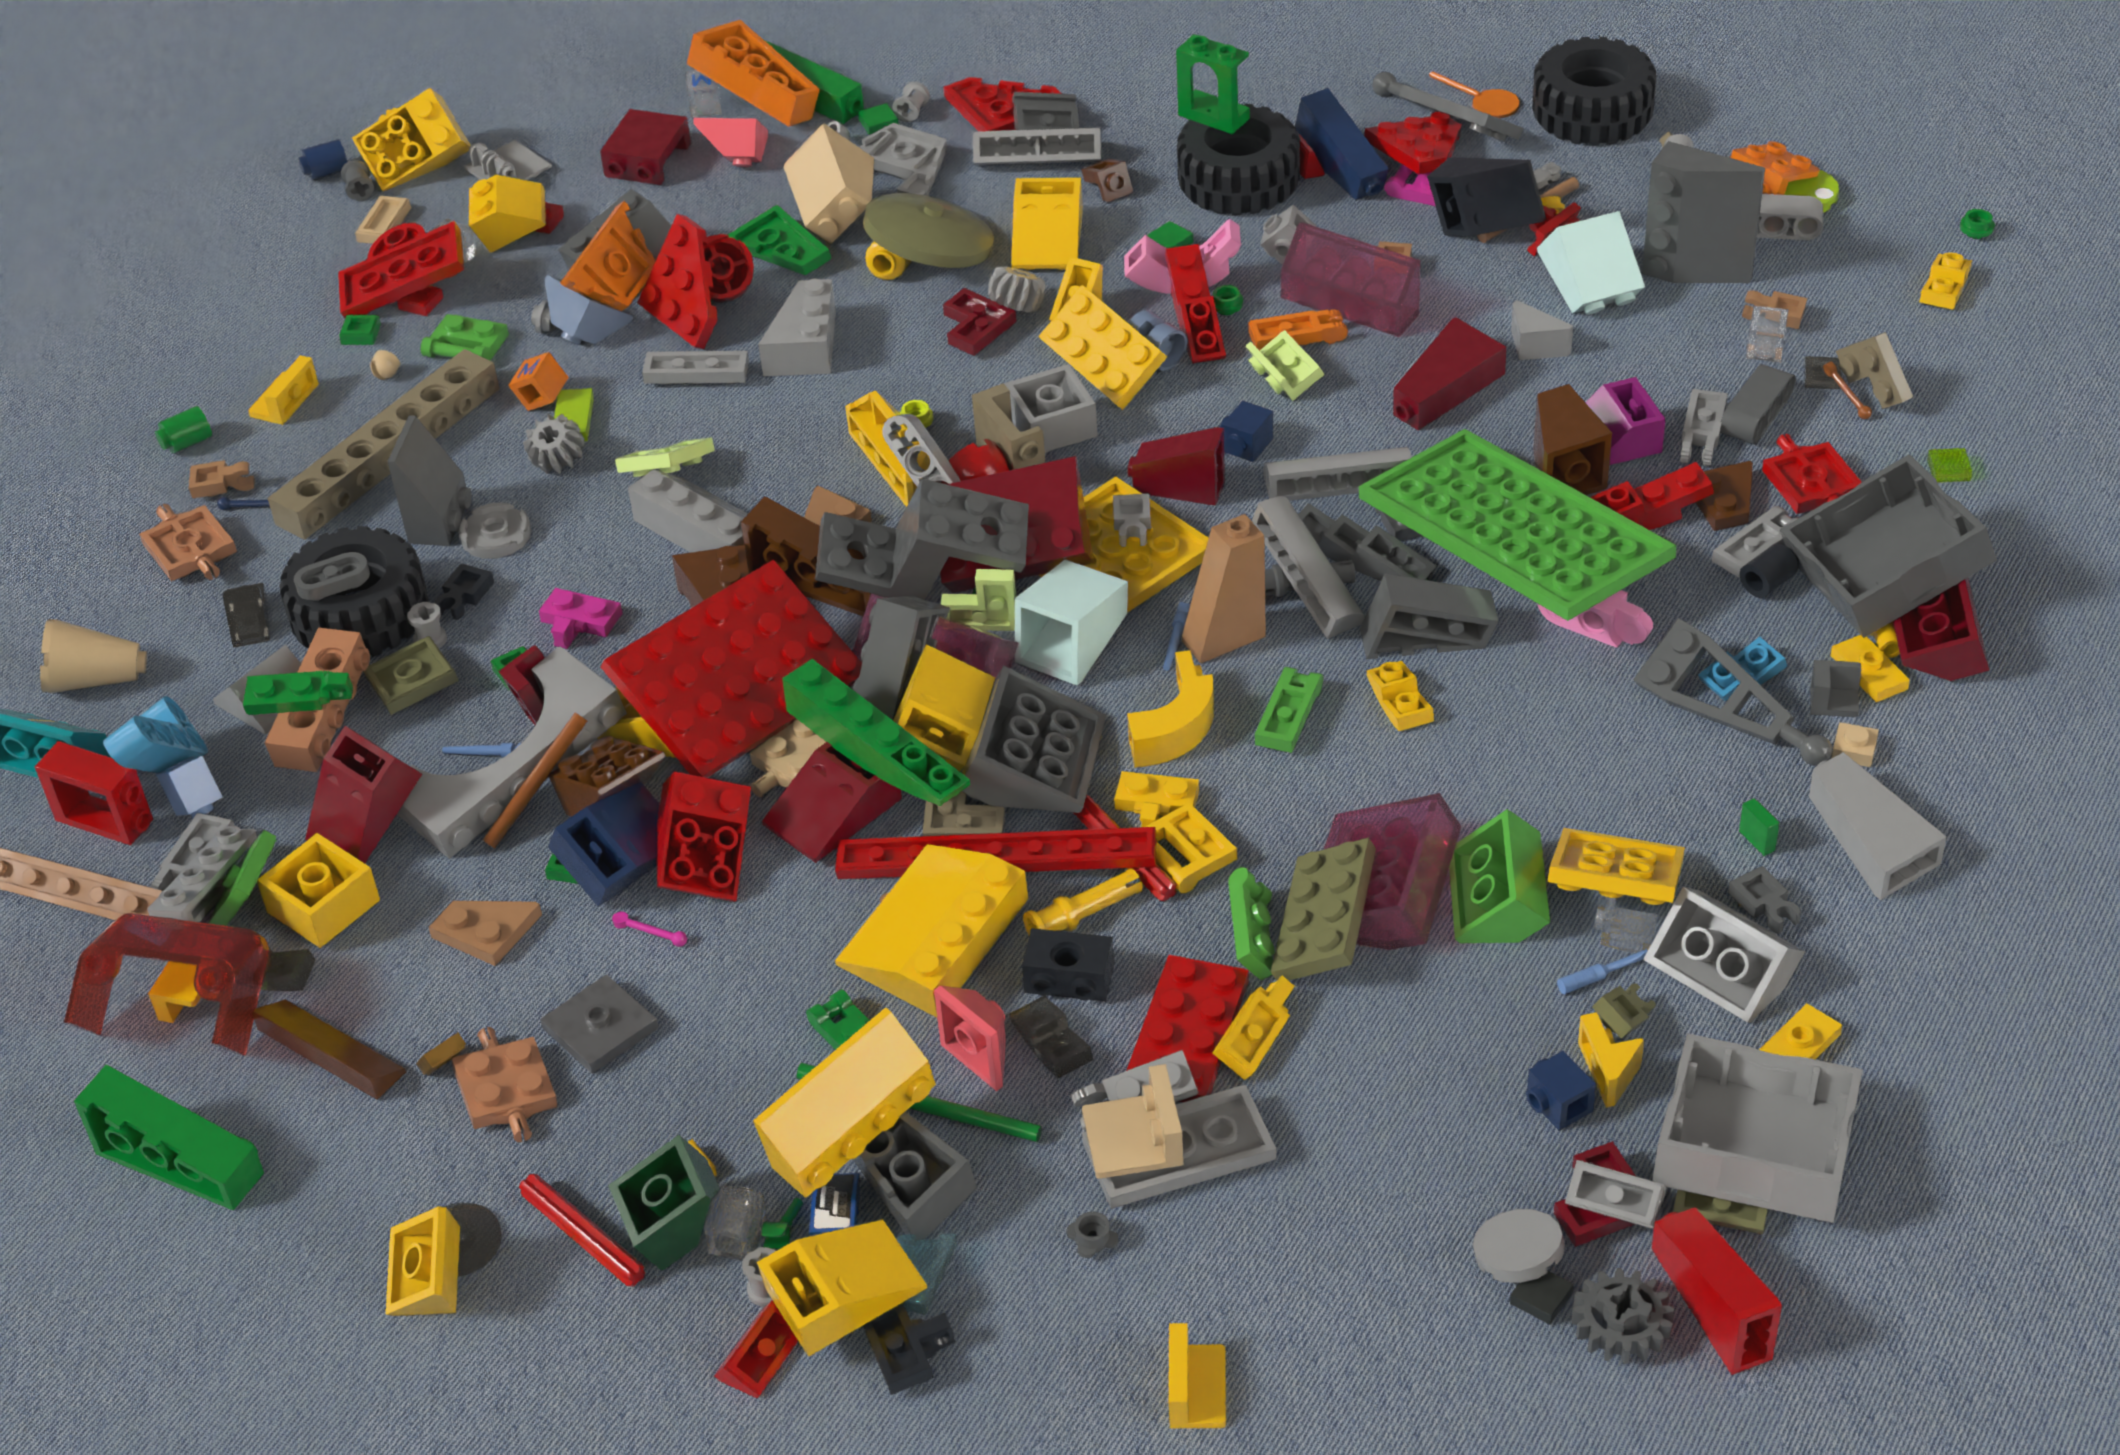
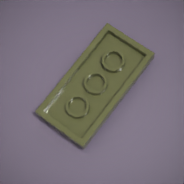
[1271,837,1376,981]

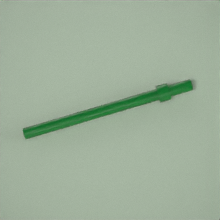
[797,1063,1042,1142]

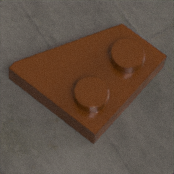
[1695,460,1753,531]

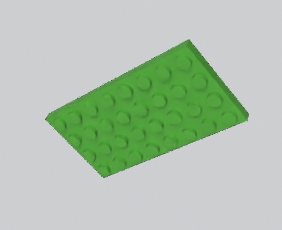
[1359,429,1676,621]

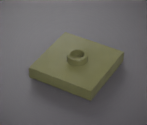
[363,636,459,715]

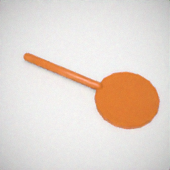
[1429,72,1519,118]

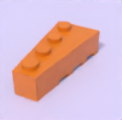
[687,19,820,127]

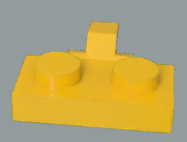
[1114,771,1199,827]

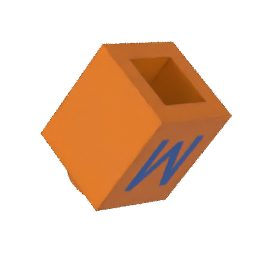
[508,352,569,411]

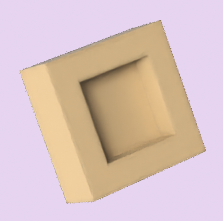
[1831,722,1879,767]

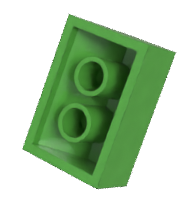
[1448,809,1550,944]

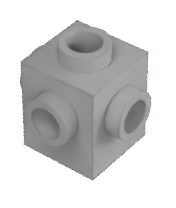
[1260,205,1316,266]

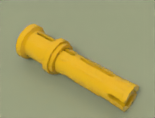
[1023,868,1143,935]

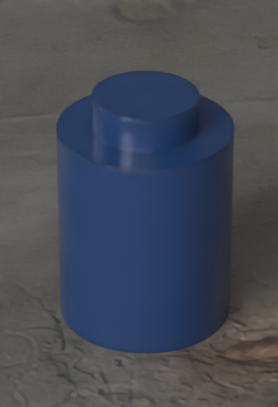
[298,139,348,180]

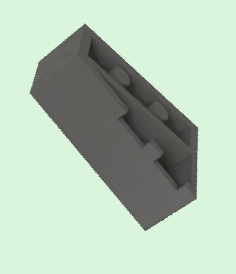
[853,596,950,720]

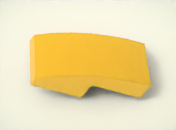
[1919,252,1972,310]
[1366,661,1434,732]

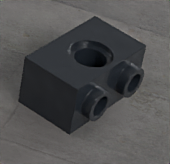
[1022,928,1114,1002]

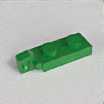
[243,671,353,715]

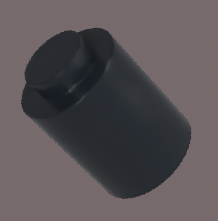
[1739,544,1798,598]

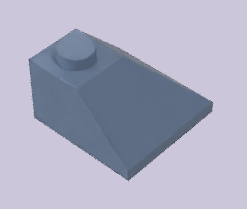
[545,274,633,345]

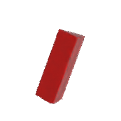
[714,1300,798,1398]

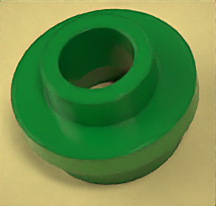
[1960,209,1995,239]
[1212,285,1243,315]

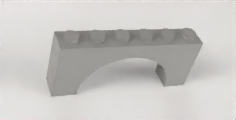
[397,646,627,859]

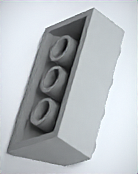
[628,469,748,552]

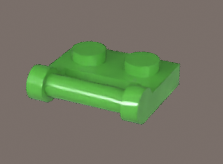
[420,314,509,360]

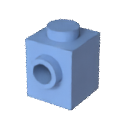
[156,756,223,819]

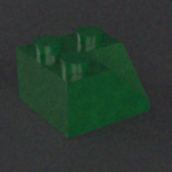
[608,1134,720,1271]

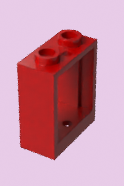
[34,741,154,846]

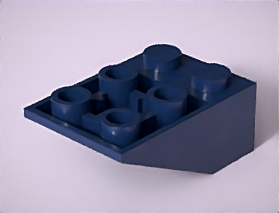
[548,782,660,907]

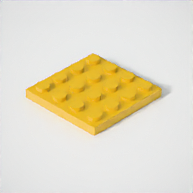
[1039,477,1209,613]

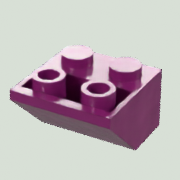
[1585,377,1665,466]

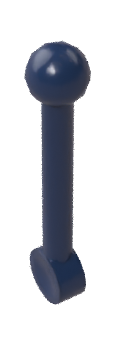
[217,497,270,511]

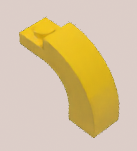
[1127,650,1214,768]

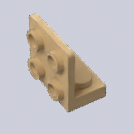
[1082,1064,1183,1179]

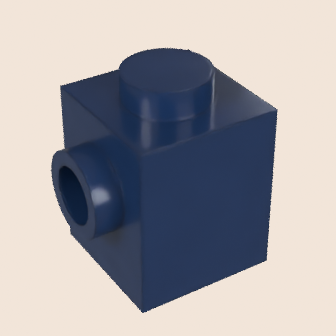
[1220,400,1273,462]
[1526,1051,1596,1131]

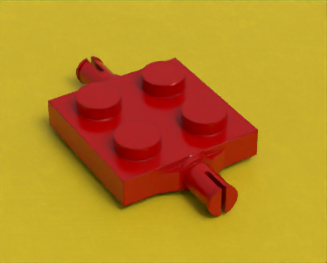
[1762,434,1861,514]

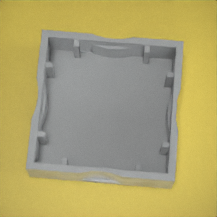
[1653,1033,1863,1223]

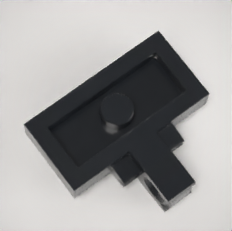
[862,1303,955,1395]

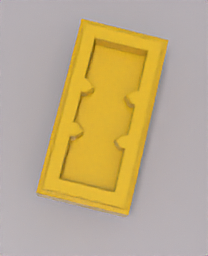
[1830,635,1910,702]
[1759,1003,1842,1060]

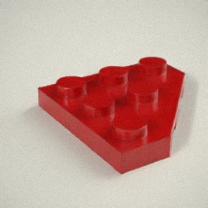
[943,77,1062,131]
[1364,112,1462,175]
[637,214,718,349]

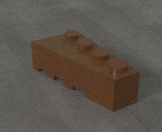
[741,496,887,619]

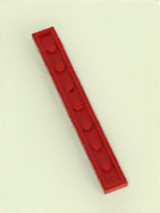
[835,827,1157,879]

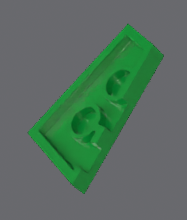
[728,204,832,275]

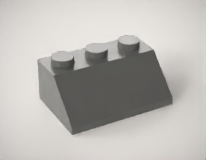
[558,189,671,270]

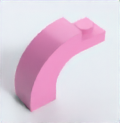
[1124,219,1241,294]

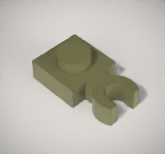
[1592,983,1656,1039]

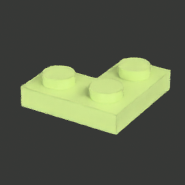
[615,437,715,477]
[941,569,1017,631]

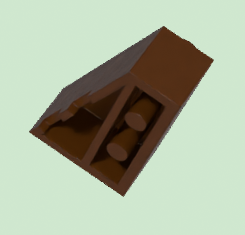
[672,545,749,608]

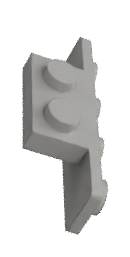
[147,826,257,931]

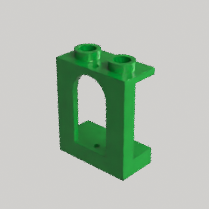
[1176,34,1250,134]

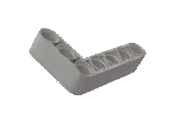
[1663,134,1823,240]

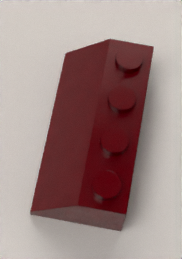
[1893,578,1990,681]

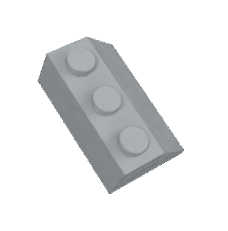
[1643,887,1805,1023]

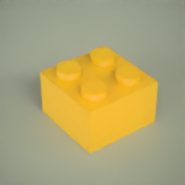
[257,833,380,948]

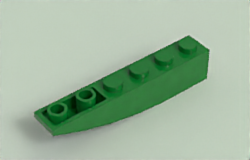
[782,659,970,806]

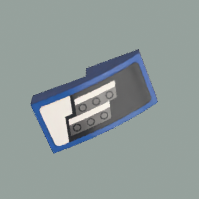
[809,1173,860,1236]

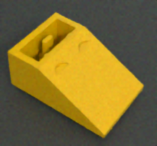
[352,88,471,191]
[1011,178,1083,270]
[893,644,995,771]
[757,1220,928,1357]

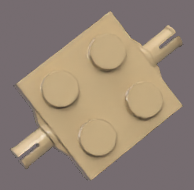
[750,720,825,797]

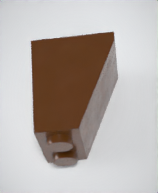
[1533,384,1612,496]

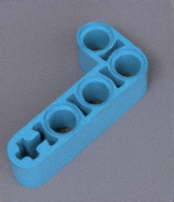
[103,696,208,773]

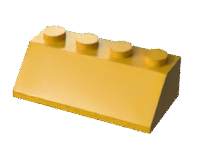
[753,1007,936,1198]

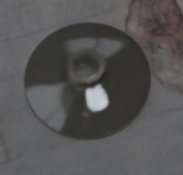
[444,1203,502,1277]

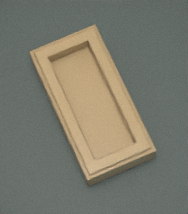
[355,196,411,244]

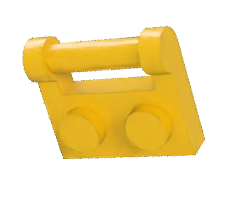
[1145,803,1237,893]

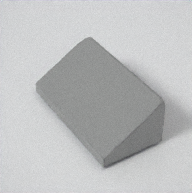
[1565,1160,1667,1229]

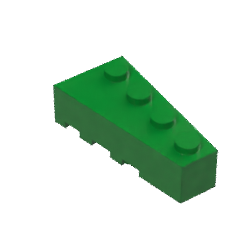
[74,1064,264,1211]

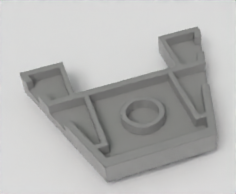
[859,123,947,196]

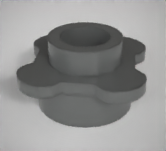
[1067,1212,1119,1258]

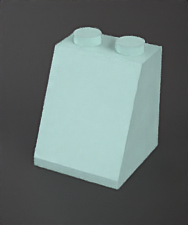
[1537,211,1645,315]
[1015,559,1128,686]

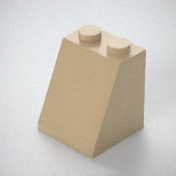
[784,123,875,244]

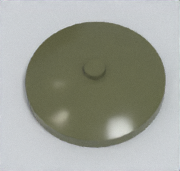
[863,193,994,268]

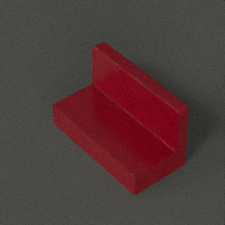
[498,645,545,725]

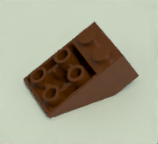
[548,736,666,817]

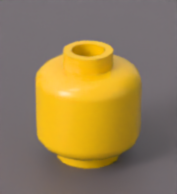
[865,241,911,280]

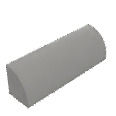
[973,128,1102,165]
[1263,447,1412,501]
[1252,496,1365,639]

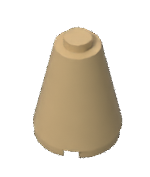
[40,619,147,693]

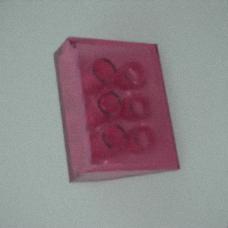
[1323,793,1462,950]

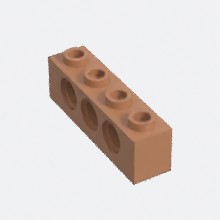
[265,627,370,772]

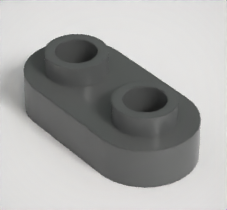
[294,552,370,601]

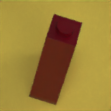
[1127,427,1225,506]

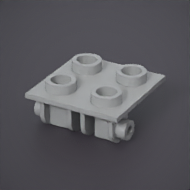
[464,140,552,180]

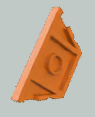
[560,201,655,311]

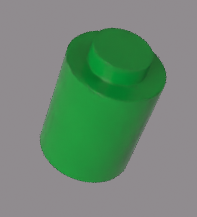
[155,405,212,454]

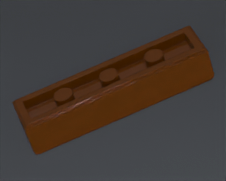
[252,999,406,1100]

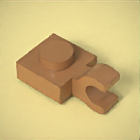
[1742,291,1808,329]
[188,460,255,499]

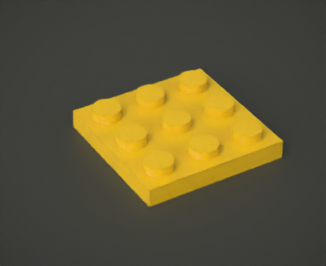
[1547,828,1685,905]

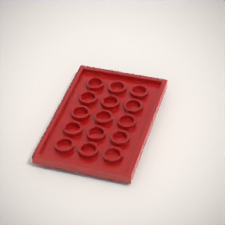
[600,559,862,778]

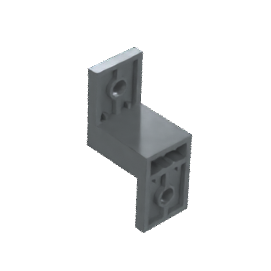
[815,479,1029,600]

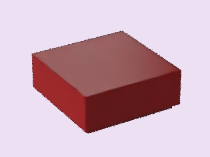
[397,285,444,316]

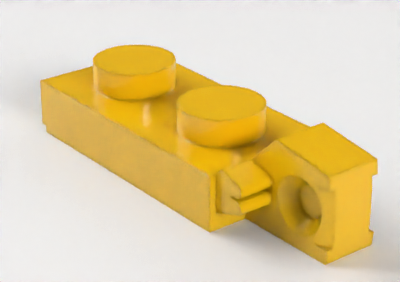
[1212,975,1294,1080]

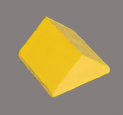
[386,1206,460,1316]

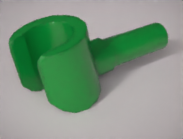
[762,1198,803,1249]

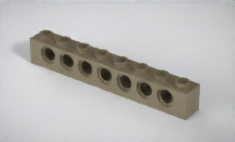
[267,349,500,540]

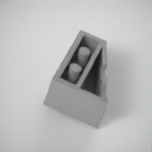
[758,278,836,376]

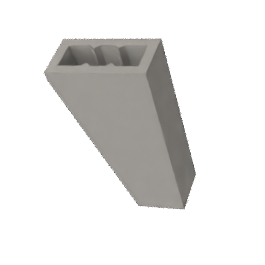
[1809,752,1947,900]

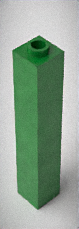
[763,39,864,124]

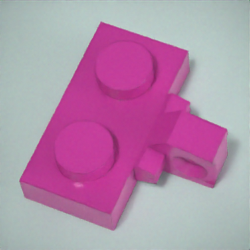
[539,588,623,649]

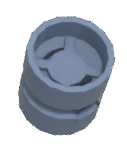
[1128,310,1187,371]

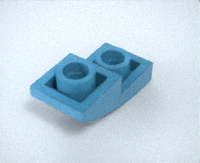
[1698,636,1787,701]

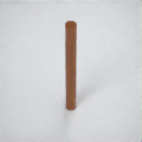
[482,712,588,849]

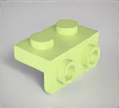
[1246,330,1325,401]

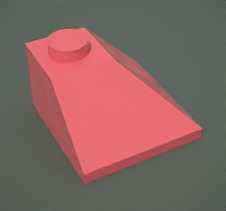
[694,118,768,167]
[934,985,1006,1091]

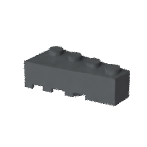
[853,1111,977,1248]

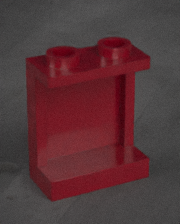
[600,109,691,185]

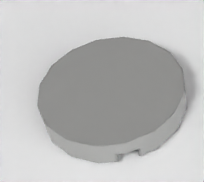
[458,503,532,559]
[1472,1209,1565,1283]

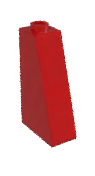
[1651,1207,1782,1375]

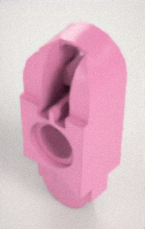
[1538,590,1653,648]

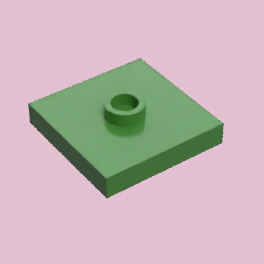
[206,830,276,934]

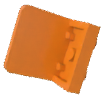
[1730,141,1820,195]

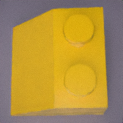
[469,174,546,253]

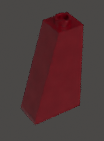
[1393,317,1507,431]

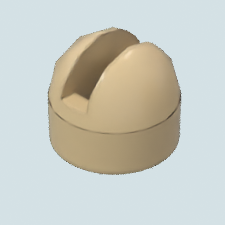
[370,350,400,380]

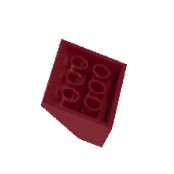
[940,456,1094,593]

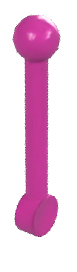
[612,911,687,947]

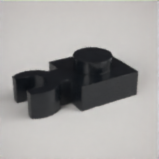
[434,564,494,620]

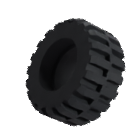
[1532,36,1657,146]
[1177,103,1300,215]
[279,526,429,657]

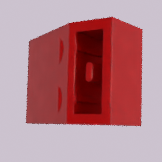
[657,771,751,902]

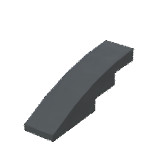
[1298,503,1437,581]

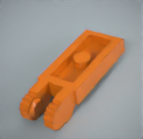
[1248,309,1349,351]

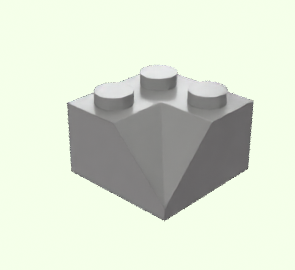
[1004,364,1098,453]

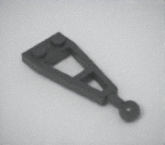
[1372,72,1524,142]
[1633,618,1832,766]

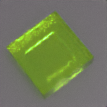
[1927,448,1972,483]

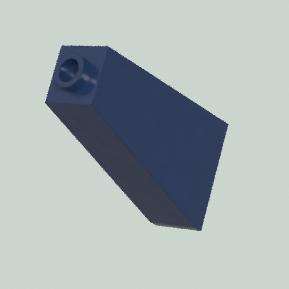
[1295,88,1389,200]

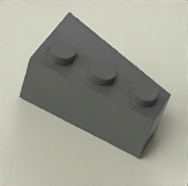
[1360,574,1498,659]

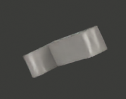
[882,414,961,487]

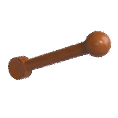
[1823,361,1872,419]

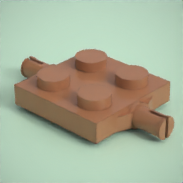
[139,504,237,582]
[452,1027,557,1142]

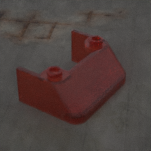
[64,913,269,1056]

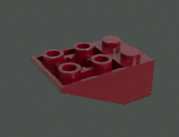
[305,726,422,864]
[762,742,902,863]

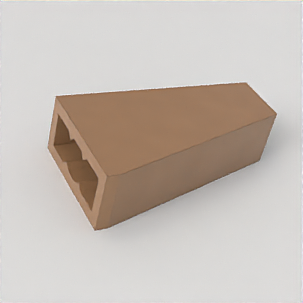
[1182,514,1266,664]

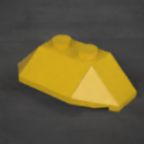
[845,391,930,507]

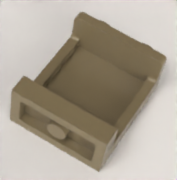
[972,383,1045,471]

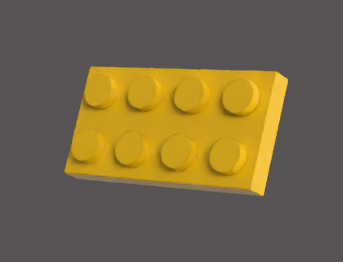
[1038,285,1167,410]

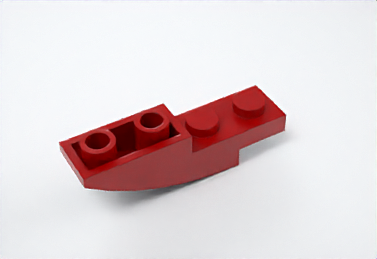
[1165,244,1226,364]
[1590,462,1714,530]

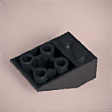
[1427,157,1546,236]

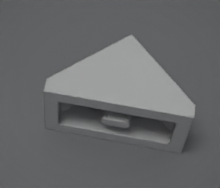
[1511,300,1573,360]

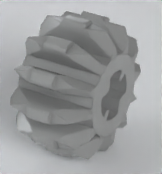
[988,266,1046,313]
[523,414,585,474]

